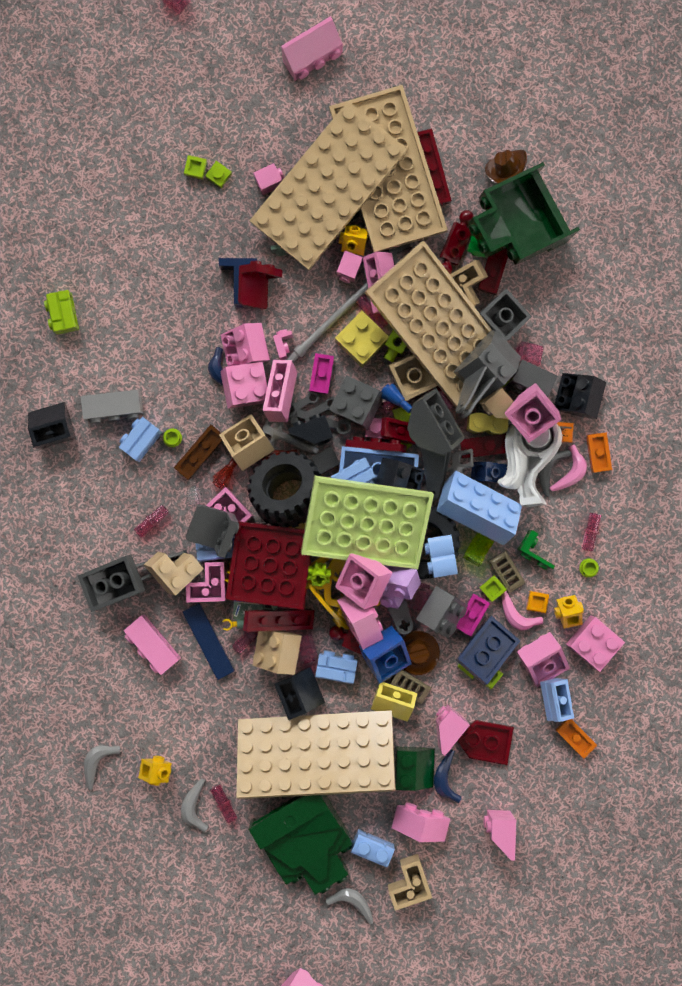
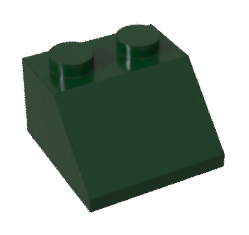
[395,746,435,791]

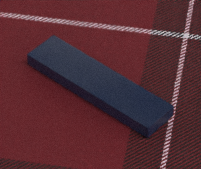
[182,603,235,680]

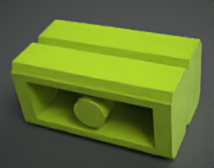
[44,290,79,335]

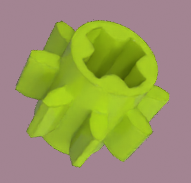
[307,562,331,587]

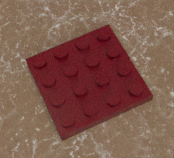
[226,521,312,610]

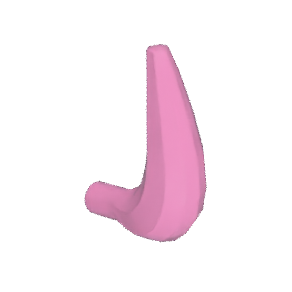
[550,444,587,491]
[501,590,543,631]

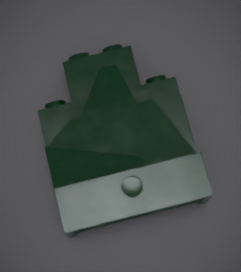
[468,162,580,265]
[248,795,353,895]

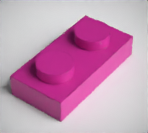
[309,353,334,395]
[457,593,490,636]

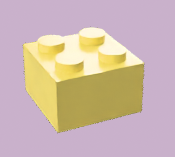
[335,310,389,368]

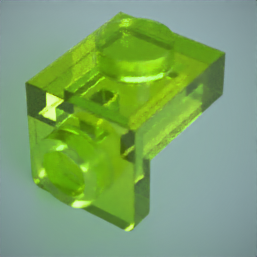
[462,533,494,567]

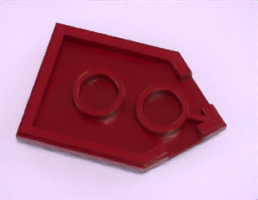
[458,720,514,765]

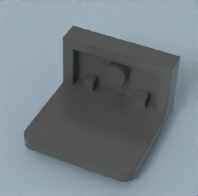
[185,505,239,558]

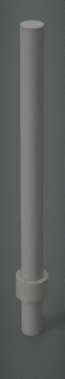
[286,283,368,363]

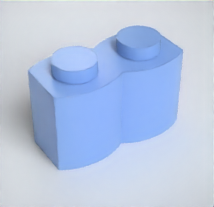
[424,535,458,578]

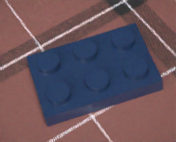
[456,616,520,685]

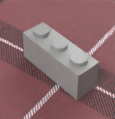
[81,390,144,424]

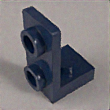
[471,462,508,483]

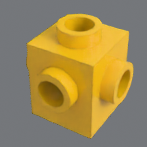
[339,225,368,256]
[554,595,584,629]
[138,756,172,786]

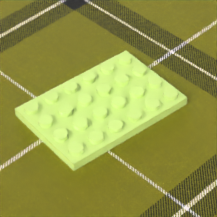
[301,476,434,569]

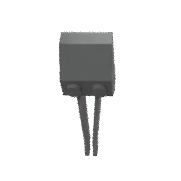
[454,330,521,418]
[407,388,465,499]
[78,550,187,612]

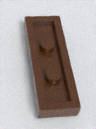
[174,424,222,480]

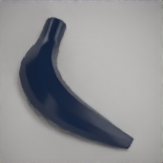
[208,347,223,385]
[434,750,462,803]

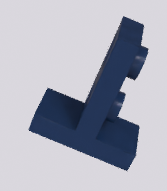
[219,258,258,308]

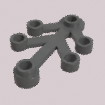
[288,392,351,446]

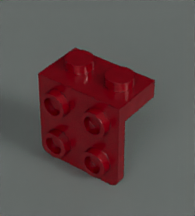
[238,261,283,309]

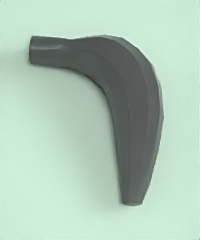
[538,450,571,497]

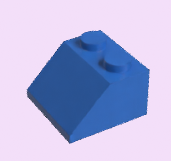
[359,626,412,684]

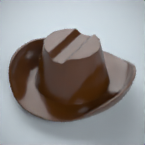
[485,150,527,184]
[402,631,440,675]

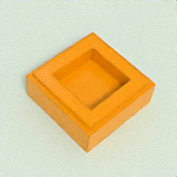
[526,591,549,613]

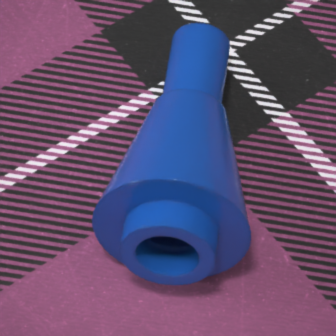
[381,383,412,413]

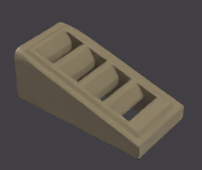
[488,551,525,593]
[389,670,432,704]

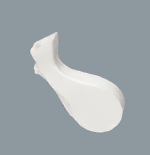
[497,423,563,507]

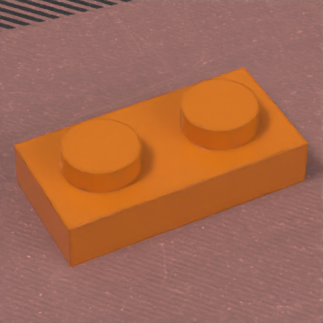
[586,432,612,473]
[555,719,597,759]

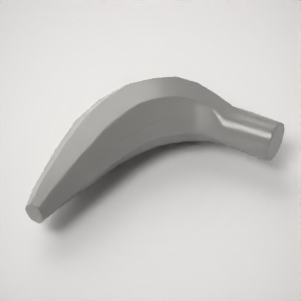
[84,745,120,790]
[181,778,208,832]
[326,888,373,925]

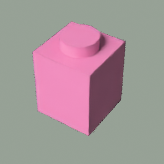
[253,163,284,195]
[337,251,363,283]

